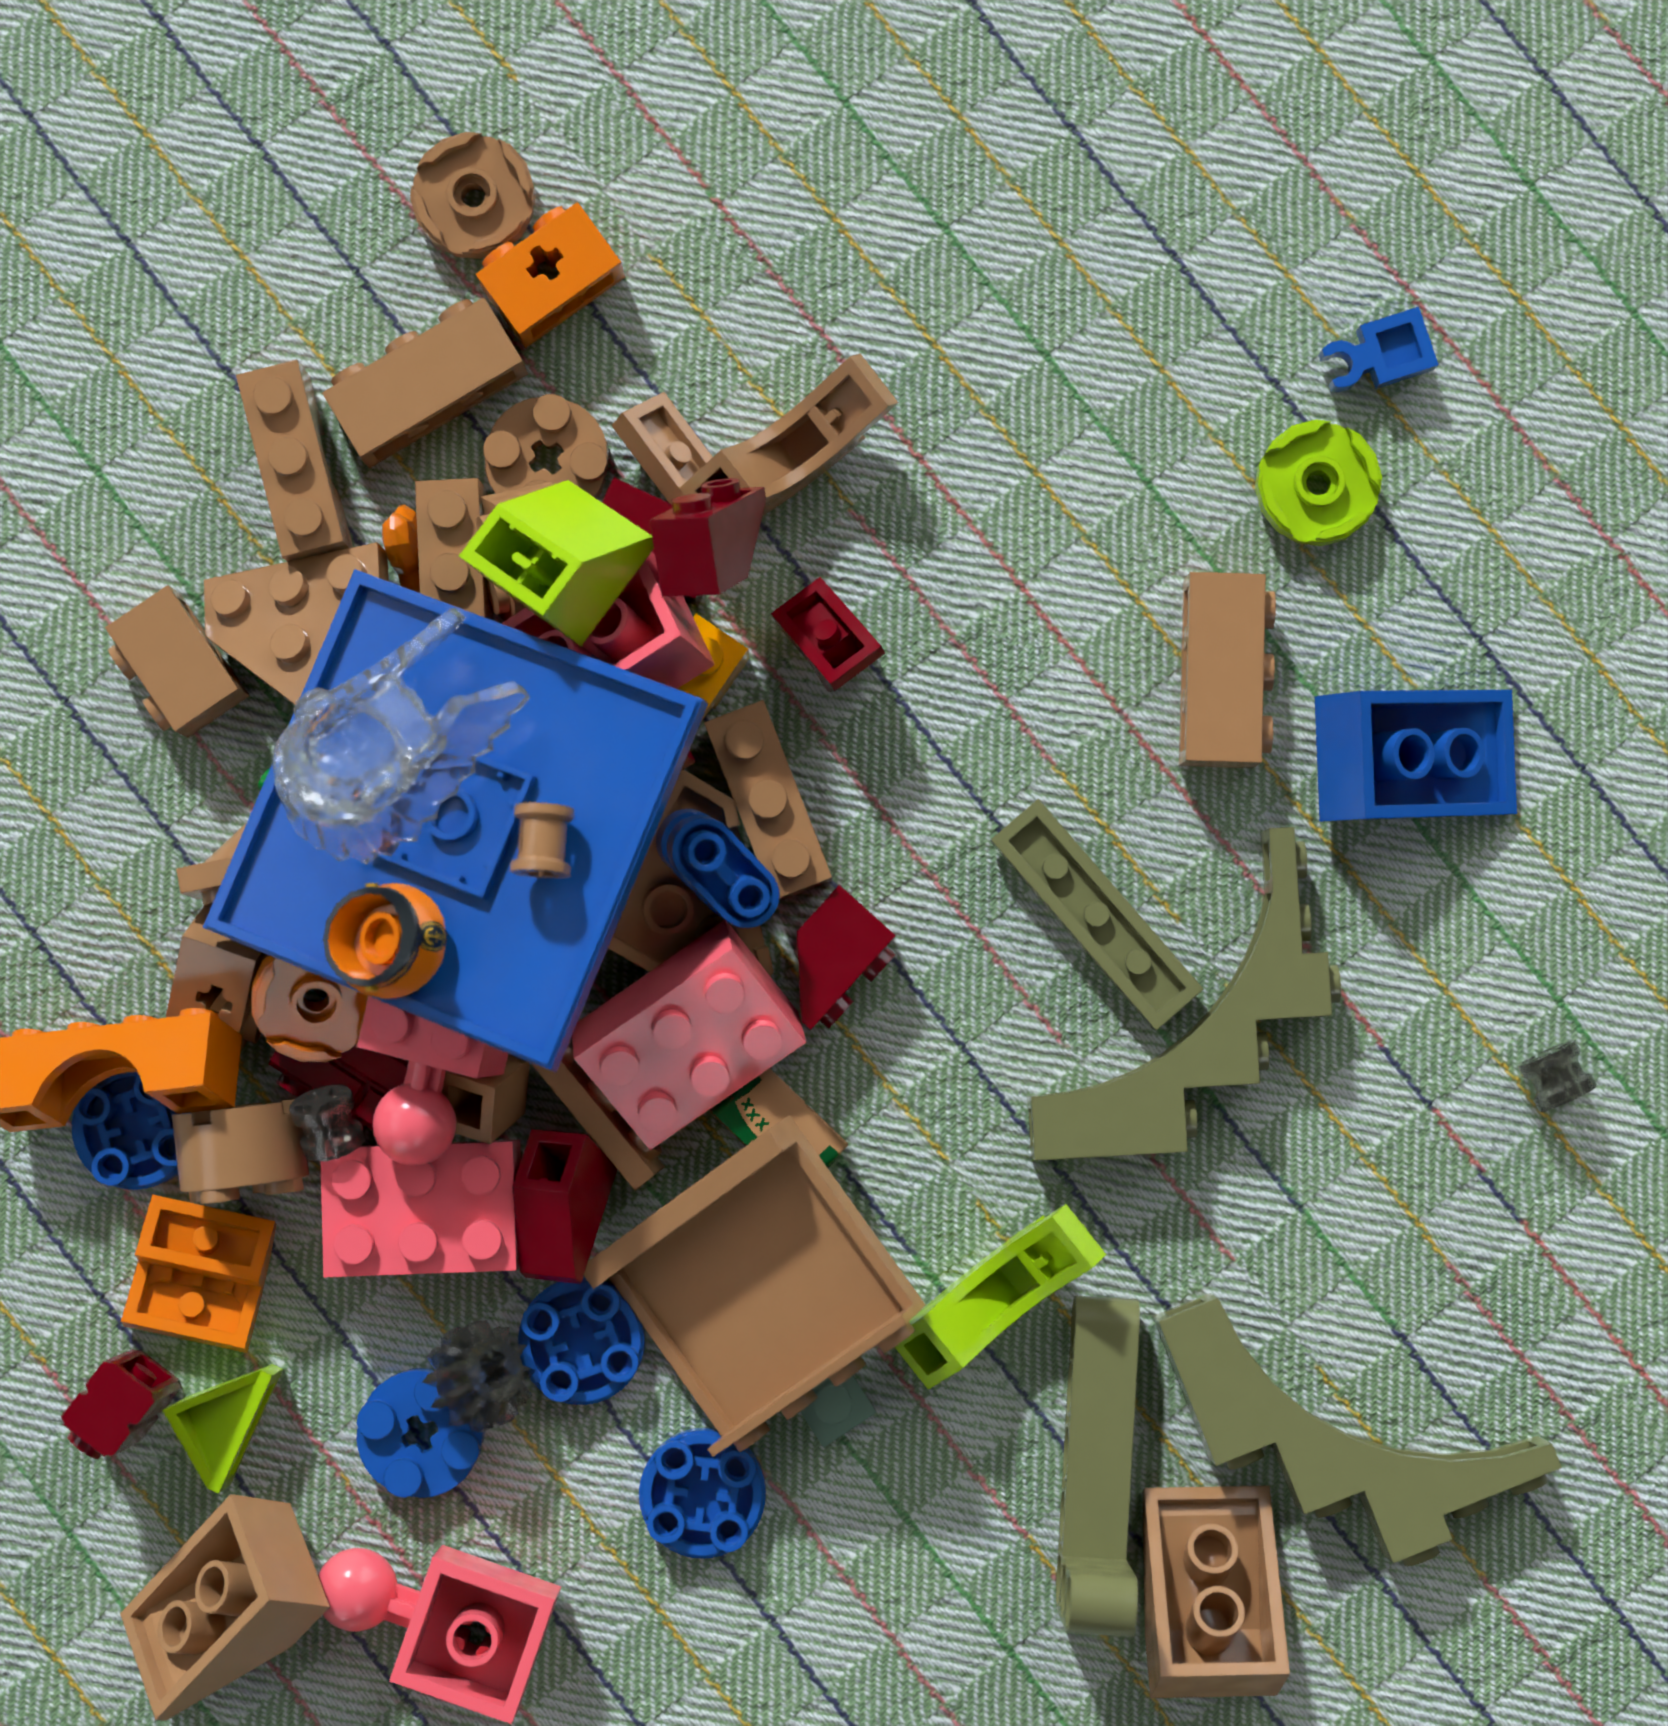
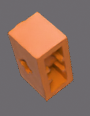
[476,202,625,348]

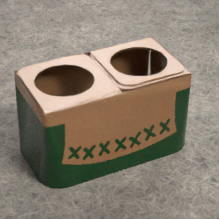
[709,1068,848,1169]

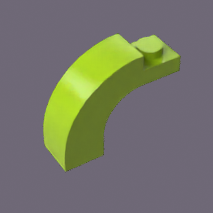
[895,1204,1106,1390]

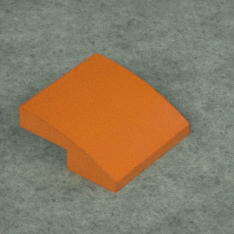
[121,1194,277,1353]

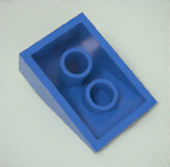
[1314,690,1517,822]

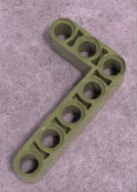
[1056,1295,1140,1637]

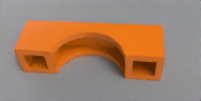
[0,1008,242,1132]

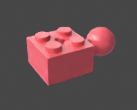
[357,996,508,1166]
[318,1545,562,1724]

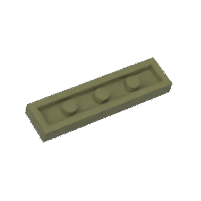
[990,799,1204,1031]

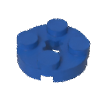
[356,1368,486,1498]

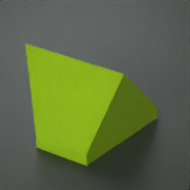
[162,1364,283,1494]

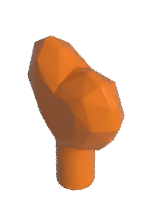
[382,504,420,593]

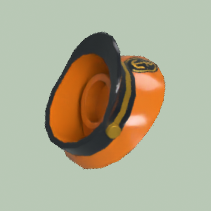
[323,883,447,999]

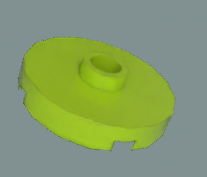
[1255,419,1382,546]

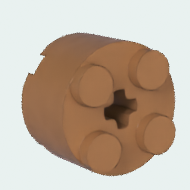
[172,1099,309,1204]

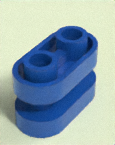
[656,809,779,928]

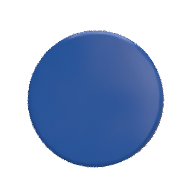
[72,1072,191,1190]
[518,1276,645,1405]
[639,1428,766,1559]

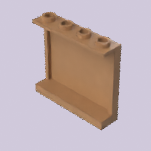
[584,1115,926,1457]

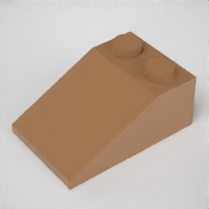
[1142,1486,1290,1698]
[120,1494,330,1721]

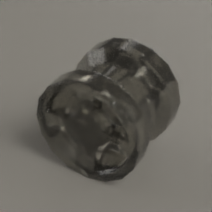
[1517,1040,1598,1112]
[289,1085,365,1162]

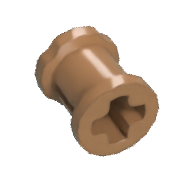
[510,802,575,878]

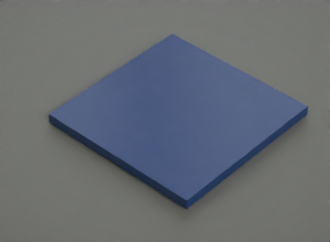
[203,569,708,1073]

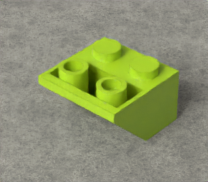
[459,480,654,646]

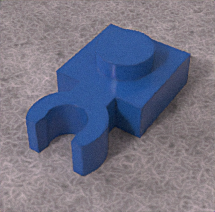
[1318,307,1439,393]

